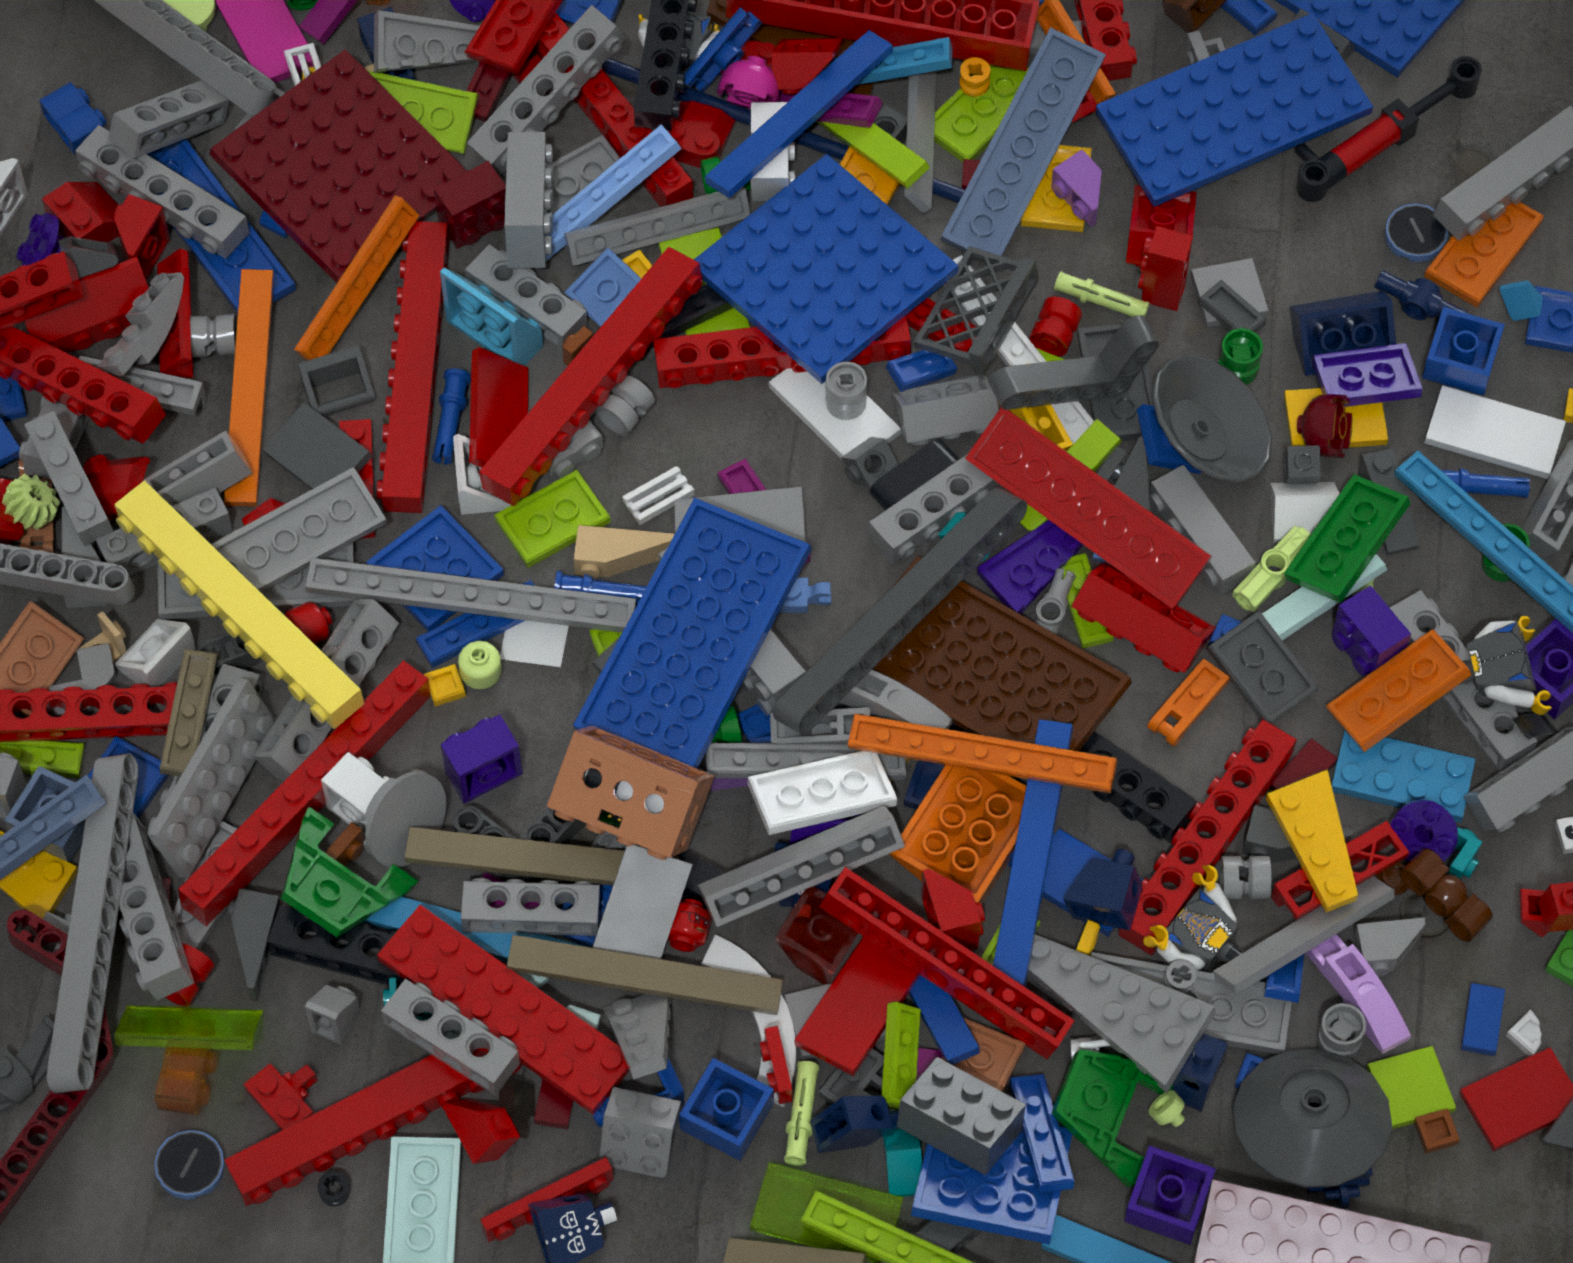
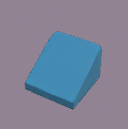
[1499,280,1543,321]

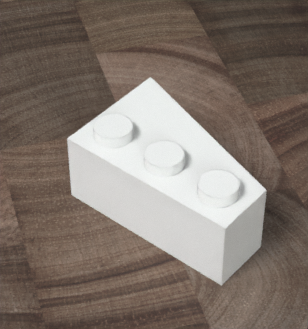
[751,102,795,201]

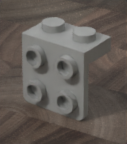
[599,1087,681,1178]

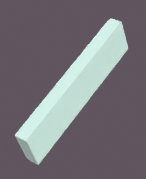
[1262,554,1387,640]

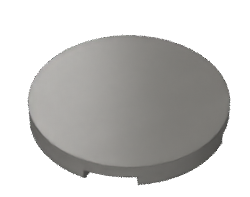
[363,769,446,867]

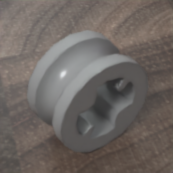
[1165,960,1197,994]

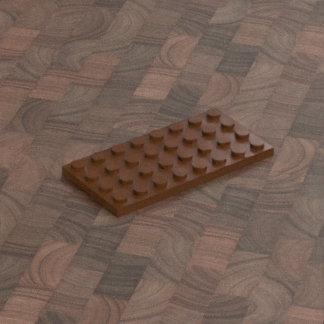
[872,556,1132,752]

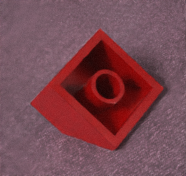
[771,38,843,94]
[42,182,118,243]
[113,194,170,281]
[921,869,985,950]

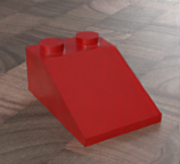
[1126,185,1197,269]

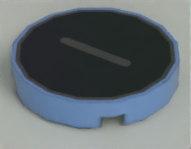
[1384,203,1448,262]
[154,1130,225,1200]

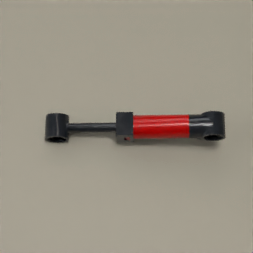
[1295,56,1482,202]

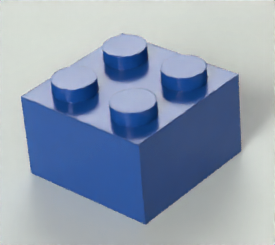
[1422,307,1505,396]
[679,1058,774,1161]

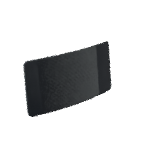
[1513,713,1558,739]

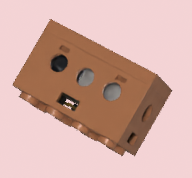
[546,725,715,860]

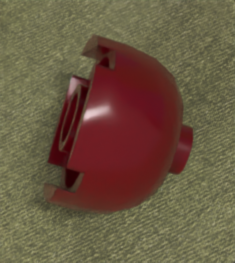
[1297,394,1353,458]

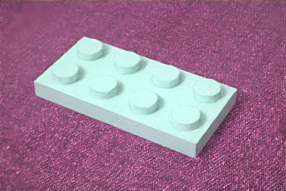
[383,1137,462,1263]

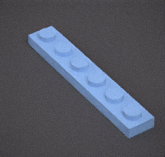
[537,124,682,269]

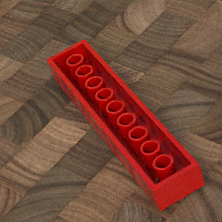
[726,0,1040,71]

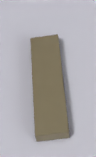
[160,649,218,777]
[723,1238,867,1263]

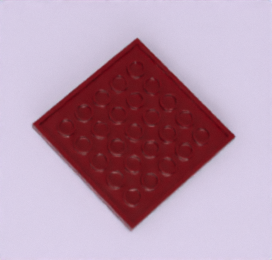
[209,49,467,283]

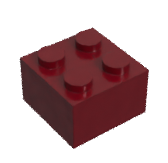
[434,161,506,249]

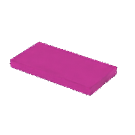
[215,0,314,83]

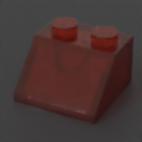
[775,886,858,985]

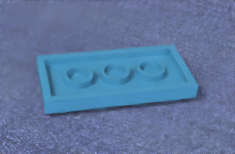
[1331,730,1476,823]

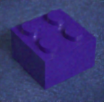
[1332,585,1411,676]
[1526,619,1573,720]
[440,714,522,804]
[1124,1146,1216,1245]

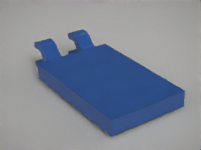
[1008,829,1144,937]

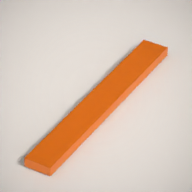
[224,269,274,507]
[847,714,1117,793]

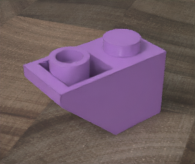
[1051,149,1102,227]

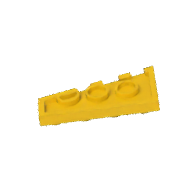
[1266,769,1358,913]
[0,831,78,919]

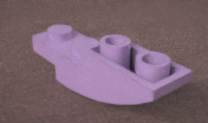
[1305,934,1411,1054]

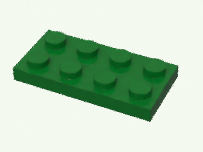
[1284,474,1411,603]

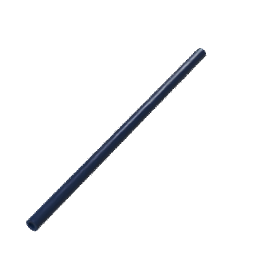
[602,58,966,203]

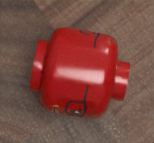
[667,899,712,952]

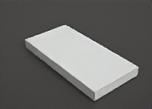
[769,368,901,461]
[1424,385,1566,479]
[747,751,897,835]

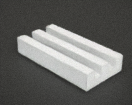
[284,43,321,86]
[622,466,694,525]

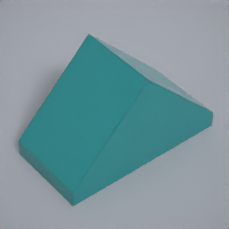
[882,1129,922,1199]

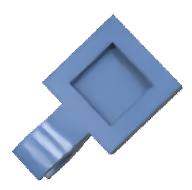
[779,578,831,613]

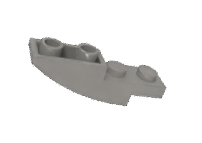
[96,272,184,376]
[840,670,952,729]

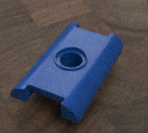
[684,7,763,92]

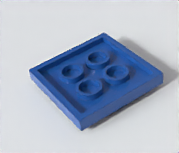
[366,505,504,632]

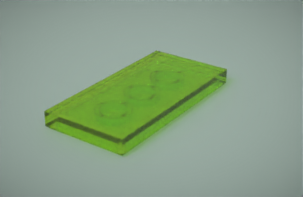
[115,1005,263,1050]
[750,1162,903,1263]

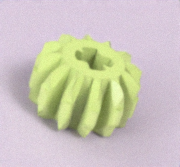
[1,474,60,530]

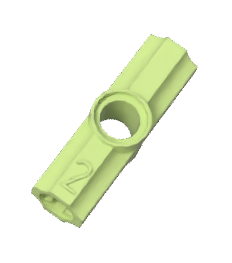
[1232,526,1311,612]

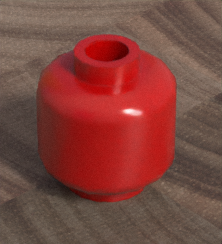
[285,601,332,645]

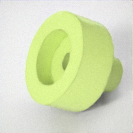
[1149,1090,1185,1127]

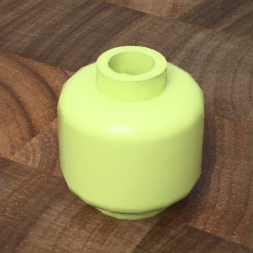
[458,641,502,689]

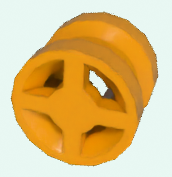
[959,57,991,97]

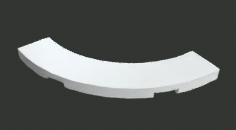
[701,935,796,1107]

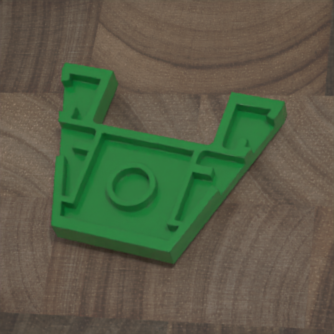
[281,807,418,937]
[1051,1050,1174,1189]

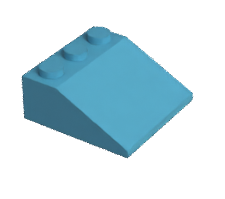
[440,267,543,366]

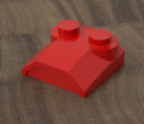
[667,100,735,168]
[83,454,150,521]

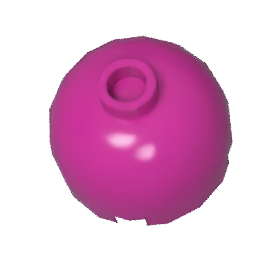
[717,56,780,108]

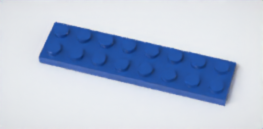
[137,139,296,314]

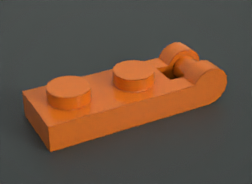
[1147,658,1230,747]

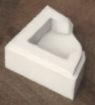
[1506,1009,1541,1057]

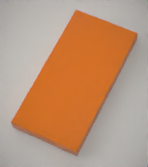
[1424,202,1544,308]
[1326,629,1472,752]

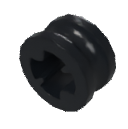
[317,1171,350,1207]

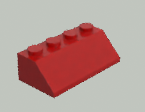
[23,257,149,353]
[1071,562,1216,673]

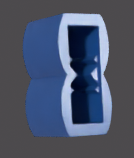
[39,82,107,155]

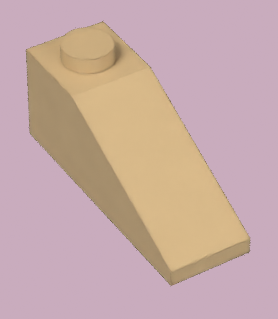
[574,525,675,579]

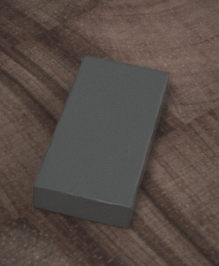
[1198,280,1267,333]

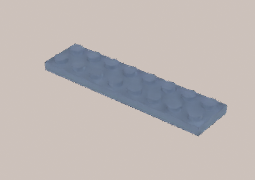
[940,27,1106,265]

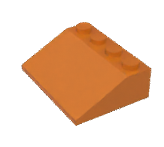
[889,765,1027,905]

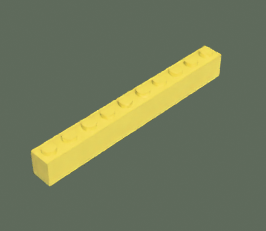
[114,480,364,729]

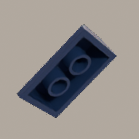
[1290,291,1396,376]

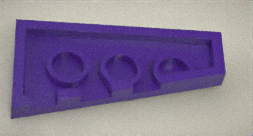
[977,520,1083,614]

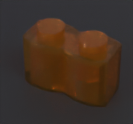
[155,1037,217,1115]

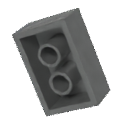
[897,1057,1026,1175]

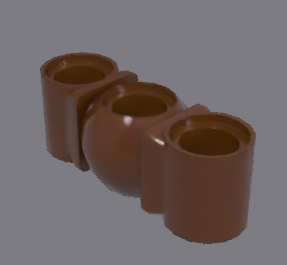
[1400,849,1493,942]

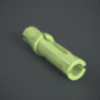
[1054,271,1150,317]
[784,1061,819,1166]

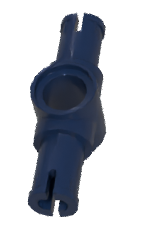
[1374,270,1468,320]

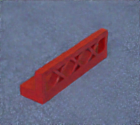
[157,248,193,379]
[1271,821,1410,920]

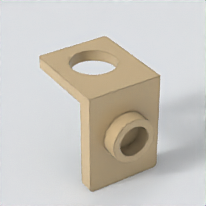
[76,611,126,663]

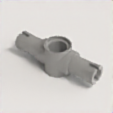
[1034,568,1076,635]

